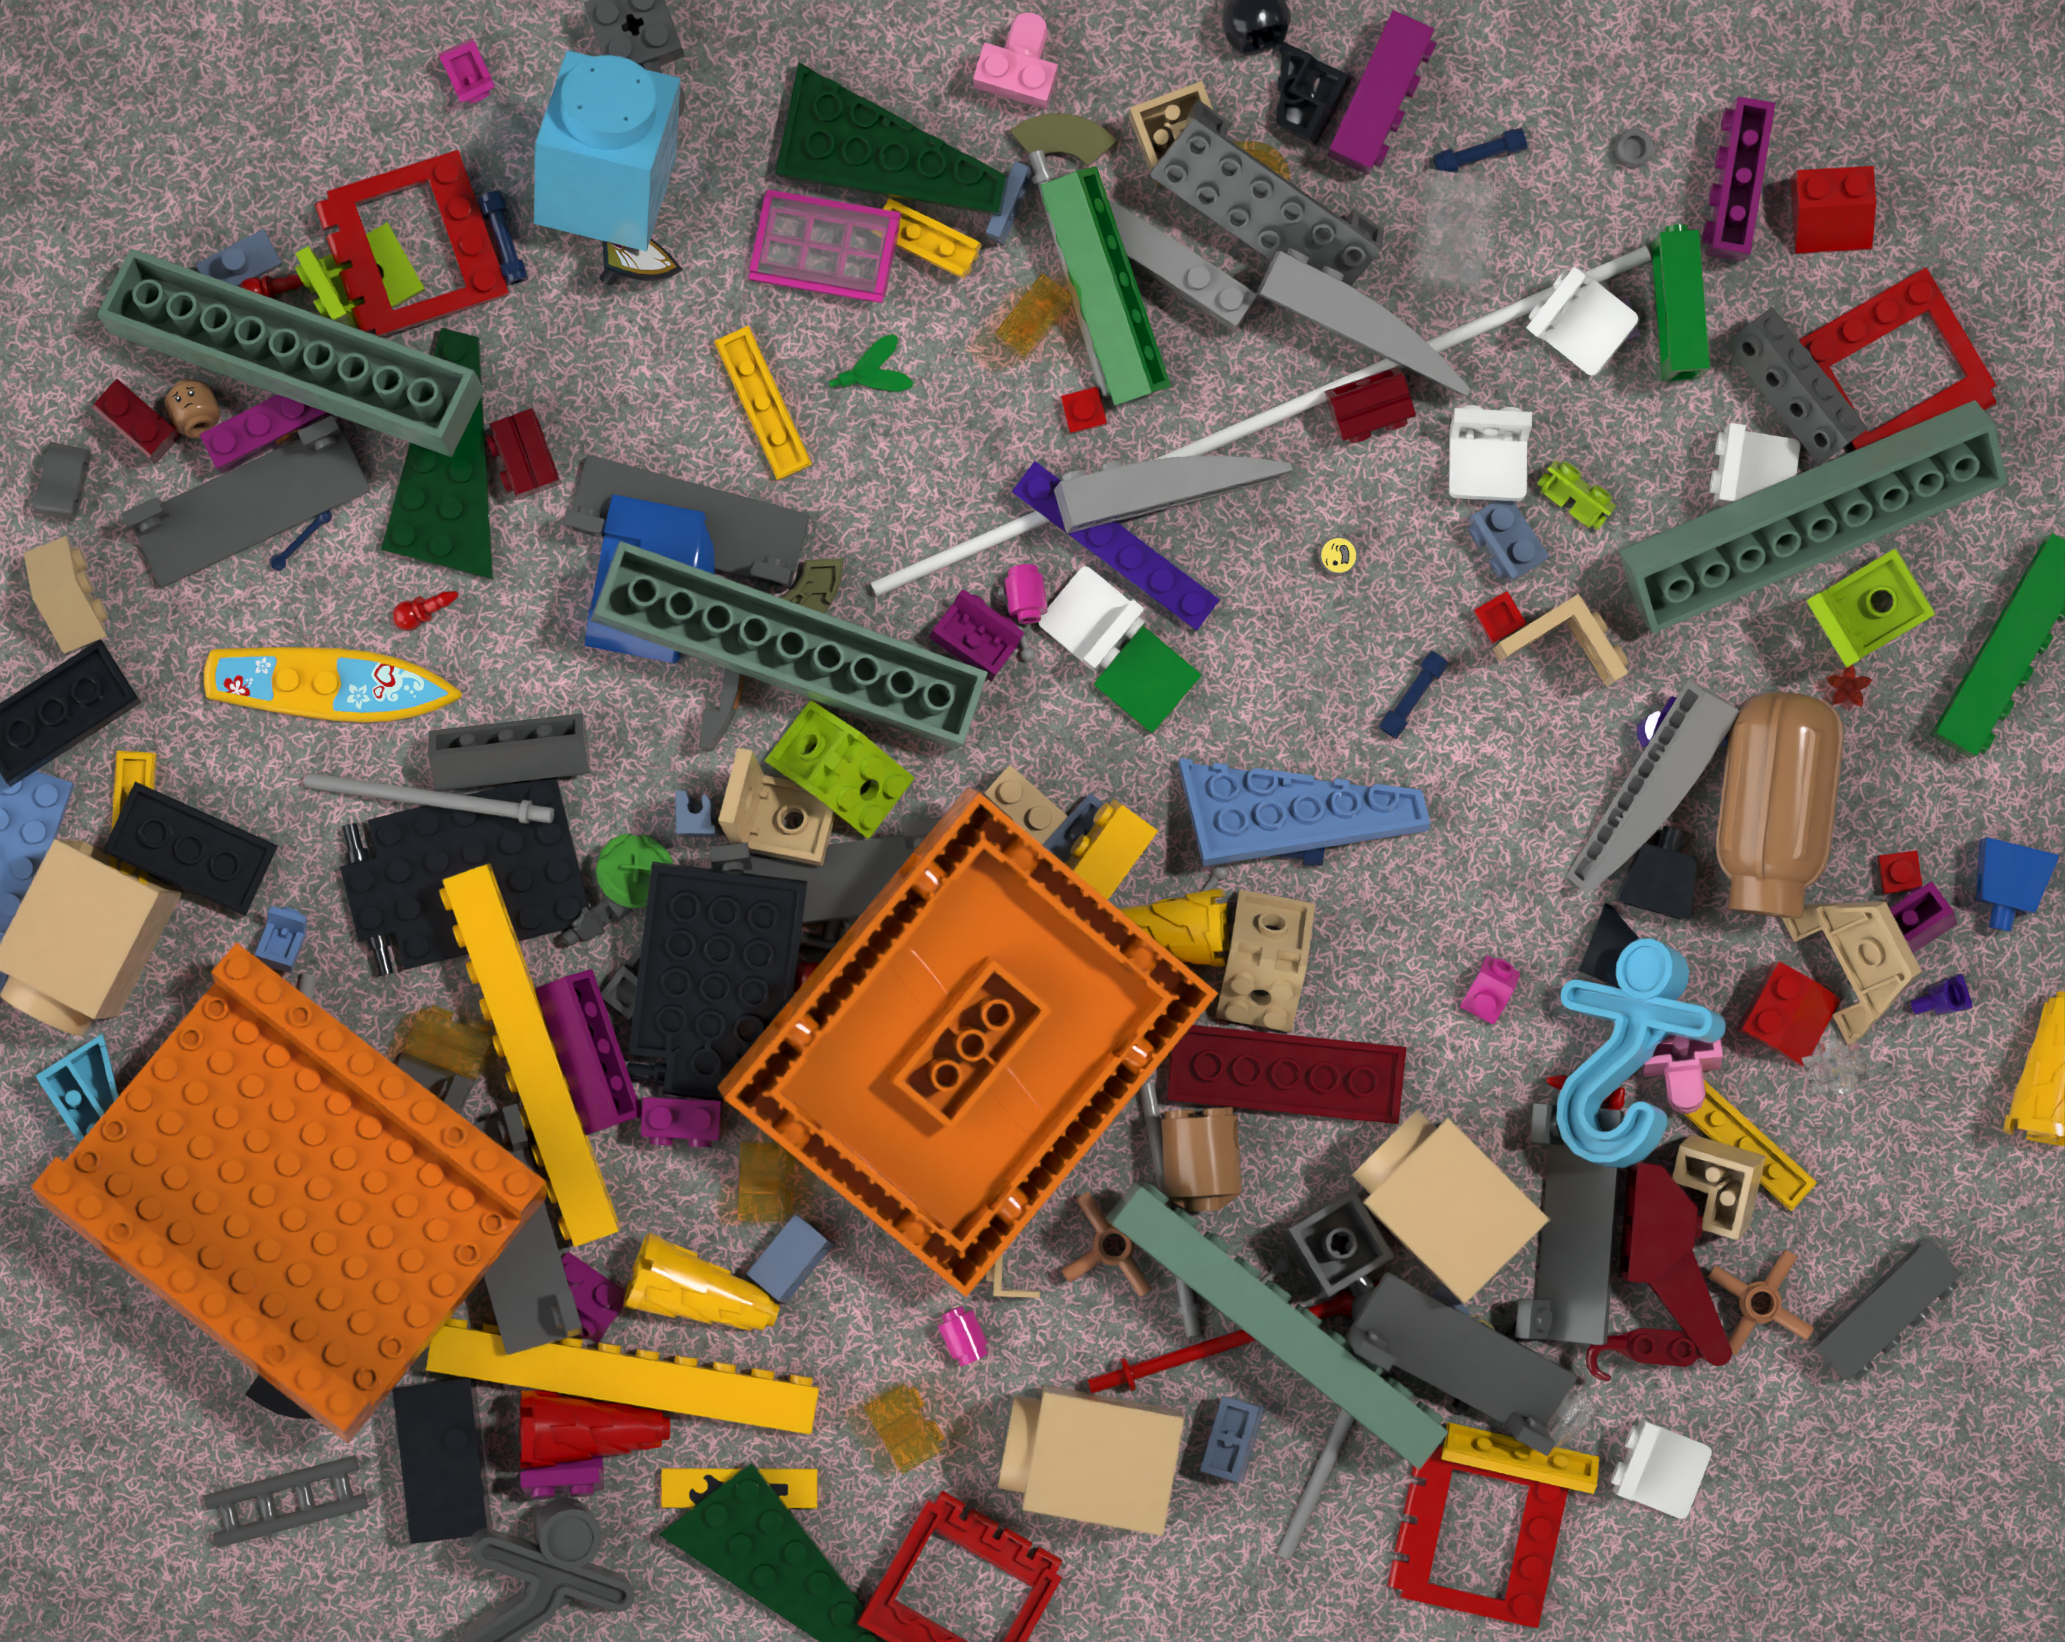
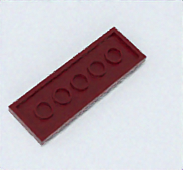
[1167,1025,1407,1124]

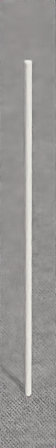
[871,246,1651,597]

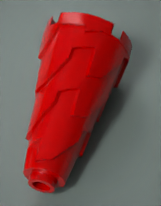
[519,1390,670,1469]

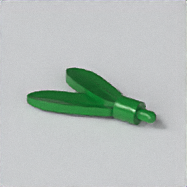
[829,334,913,392]

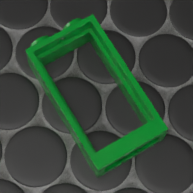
[1650,224,1710,382]

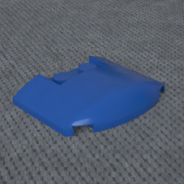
[584,494,715,664]

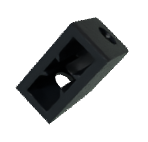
[1615,826,1697,921]

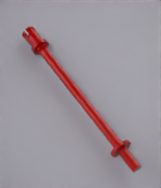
[1087,1279,1381,1394]

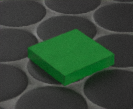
[1093,626,1202,734]

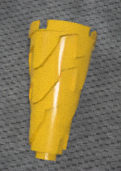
[1117,888,1229,967]
[2003,991,2065,1146]
[623,1232,780,1331]

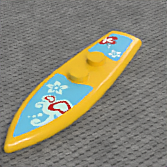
[203,647,462,723]

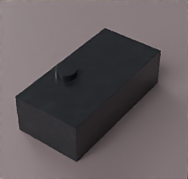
[392,1377,493,1544]

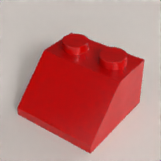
[1790,166,1876,254]
[1736,961,1841,1067]

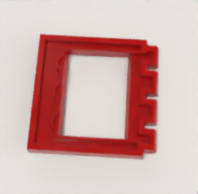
[314,150,509,337]
[1799,267,1997,451]
[1387,1445,1569,1628]
[857,1490,1063,1642]

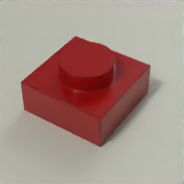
[1060,386,1107,434]
[1473,591,1527,644]
[1877,850,1923,894]

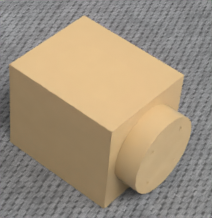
[0,839,183,1037]
[1352,1109,1550,1304]
[998,1385,1184,1536]

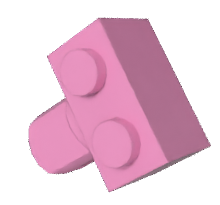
[973,12,1058,110]
[1642,1034,1723,1114]

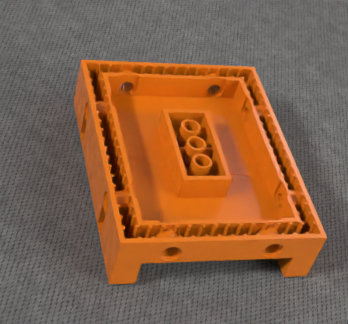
[717,787,1218,1297]
[31,942,546,1444]

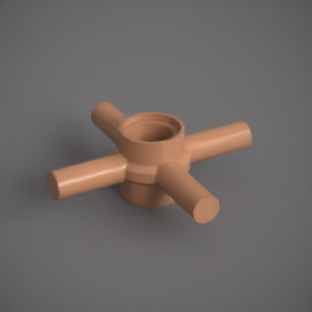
[1061,1192,1152,1297]
[1707,1249,1814,1356]

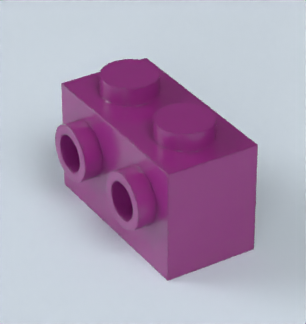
[1889,881,1957,953]
[641,1097,724,1147]

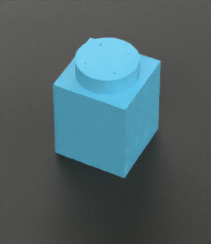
[534,50,681,252]

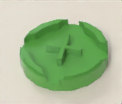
[595,833,673,909]

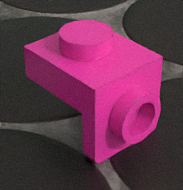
[438,38,495,103]
[1460,955,1520,1025]

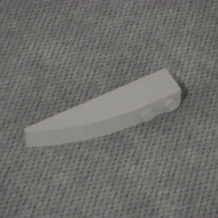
[1043,174,1258,333]
[1256,248,1471,396]
[1054,455,1293,534]
[1566,679,1740,893]

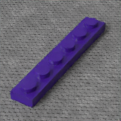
[1012,461,1220,631]

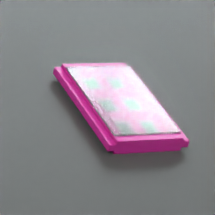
[748,189,901,304]

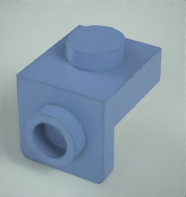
[254,906,307,973]

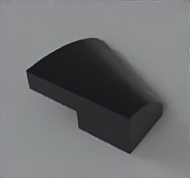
[1276,41,1352,146]
[1577,903,1640,989]

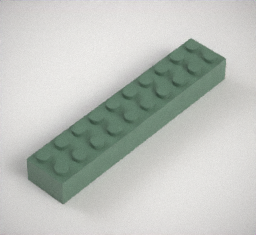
[97,249,484,457]
[1619,400,2008,634]
[591,541,988,750]
[1105,1182,1449,1470]

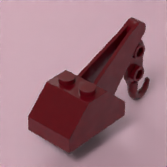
[1585,1161,1732,1382]

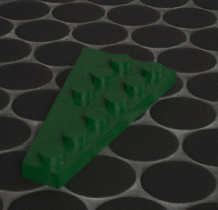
[775,62,1008,216]
[381,327,494,580]
[659,1461,888,1642]

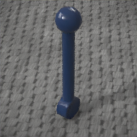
[270,511,332,571]

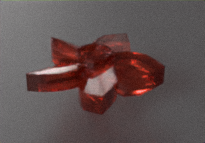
[1825,665,1872,707]

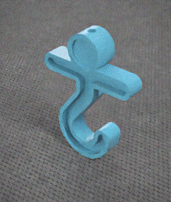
[1556,939,1726,1168]

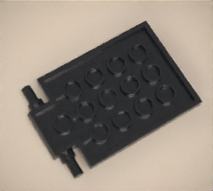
[340,777,590,976]
[627,861,808,1102]

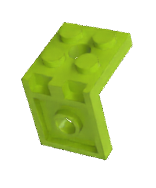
[295,222,426,329]
[1806,548,1936,668]
[764,700,915,839]

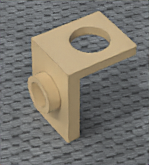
[986,1254,1040,1298]

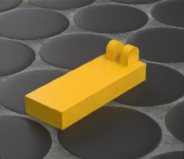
[871,198,982,279]

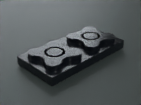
[0,639,142,787]
[103,781,278,916]

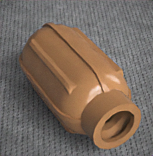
[1716,692,1844,919]

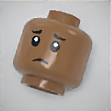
[164,379,221,438]

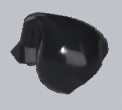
[1223,0,1291,55]

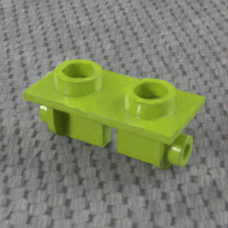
[1537,460,1616,530]

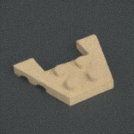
[1782,902,1922,1046]

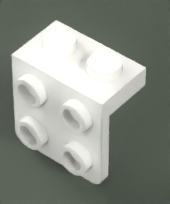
[1526,266,1639,376]
[1449,405,1532,501]
[1709,423,1800,506]
[1038,567,1145,672]
[1611,1419,1712,1519]

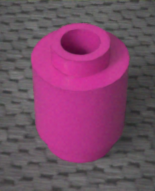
[1005,564,1048,624]
[938,1306,989,1367]

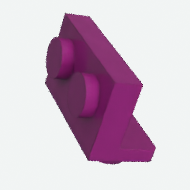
[929,589,1025,682]
[561,1251,625,1344]
[521,1457,604,1500]

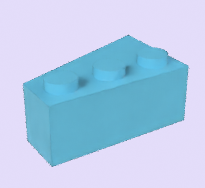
[36,1033,119,1143]

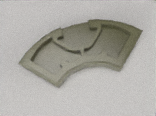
[1010,113,1118,168]
[779,558,844,613]

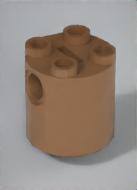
[1161,1107,1242,1212]

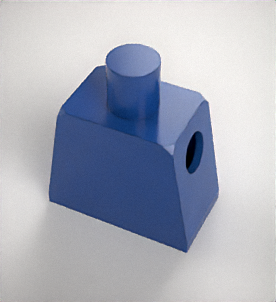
[1975,837,2059,932]

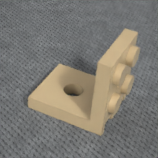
[1492,594,1629,687]
[719,748,836,866]
[1215,889,1315,1032]

